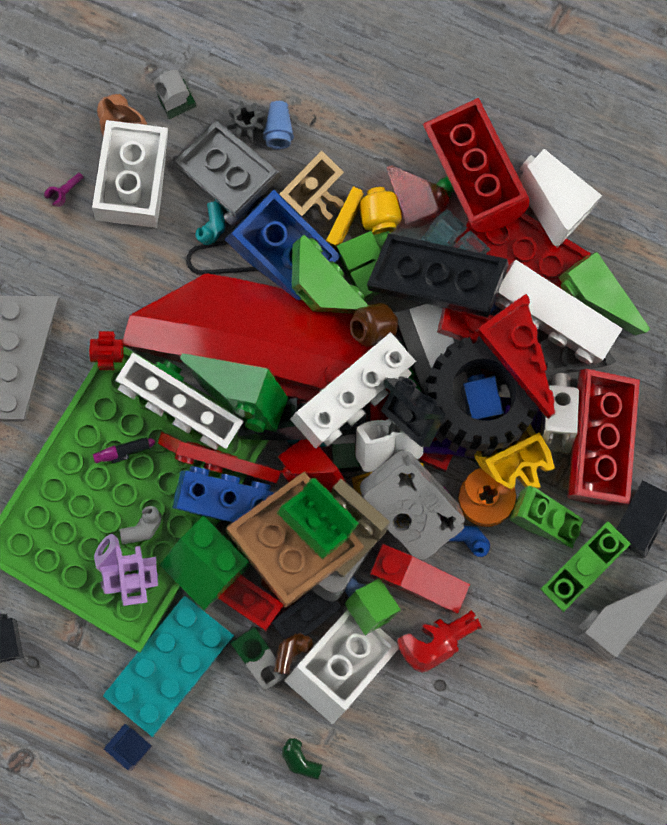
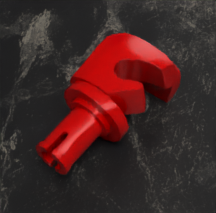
[397,610,482,673]

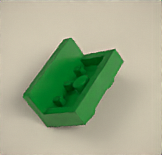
[277,478,358,560]

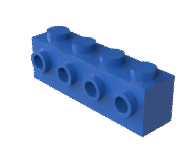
[172,466,275,523]

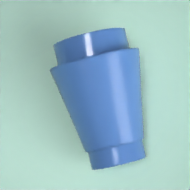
[263,101,294,149]

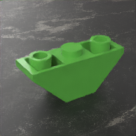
[292,235,368,314]
[510,486,584,549]
[540,521,631,612]

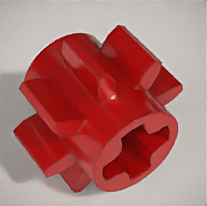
[89,331,124,370]

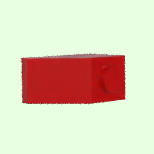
[278,439,346,492]

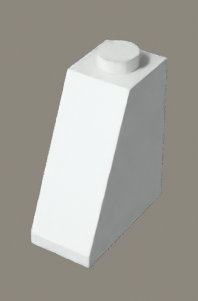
[520,149,602,247]

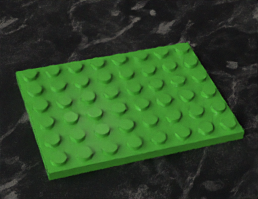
[0,347,269,653]

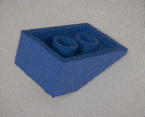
[224,190,341,300]

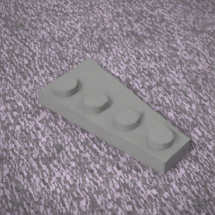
[0,296,60,421]

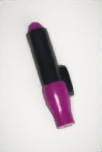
[93,437,155,464]

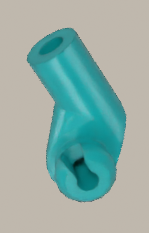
[195,201,226,245]

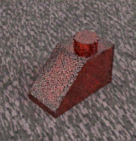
[386,165,450,228]

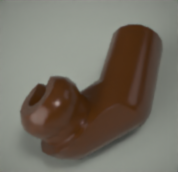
[274,633,313,675]

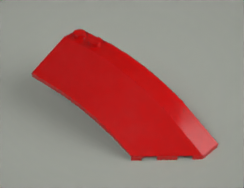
[123,273,374,406]

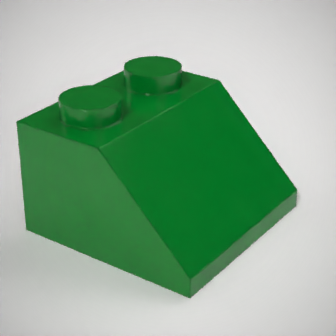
[159,516,250,611]

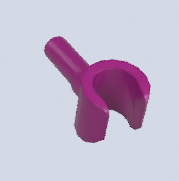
[44,172,84,207]

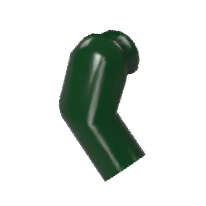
[282,738,323,780]

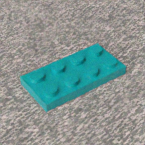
[103,595,235,737]

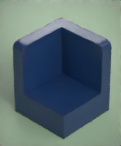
[103,724,152,771]

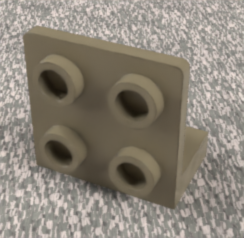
[331,479,390,577]

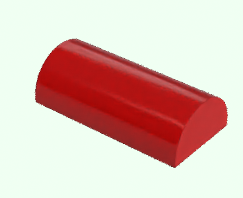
[423,98,530,232]
[568,368,640,505]

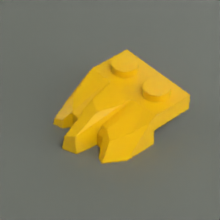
[474,425,555,489]

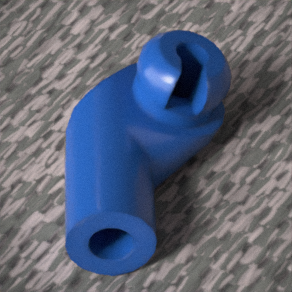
[448,526,490,557]

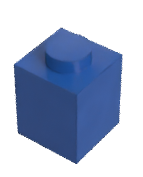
[461,374,504,421]

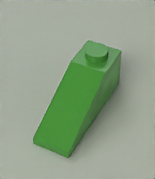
[558,252,650,335]

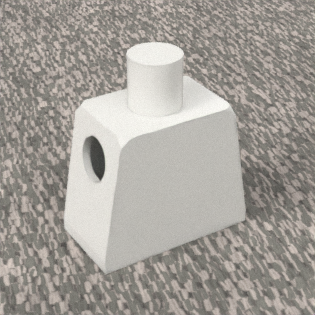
[540,373,579,453]

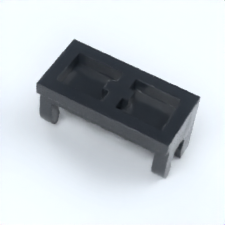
[617,480,667,558]

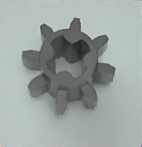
[227,101,265,141]

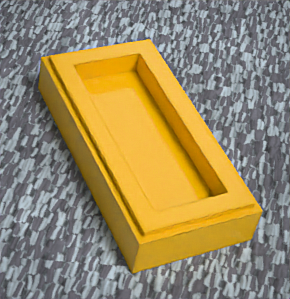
[326,186,363,251]

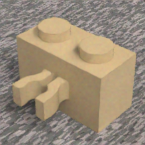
[279,150,344,222]

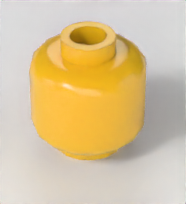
[359,187,402,235]

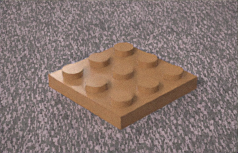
[226,472,364,608]

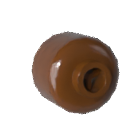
[350,303,398,347]

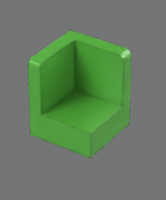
[345,579,401,636]

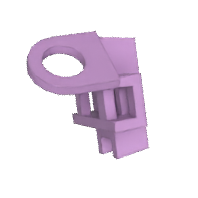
[94,534,158,606]

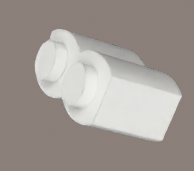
[355,418,423,472]

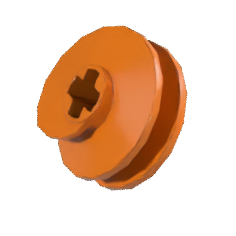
[458,468,517,527]

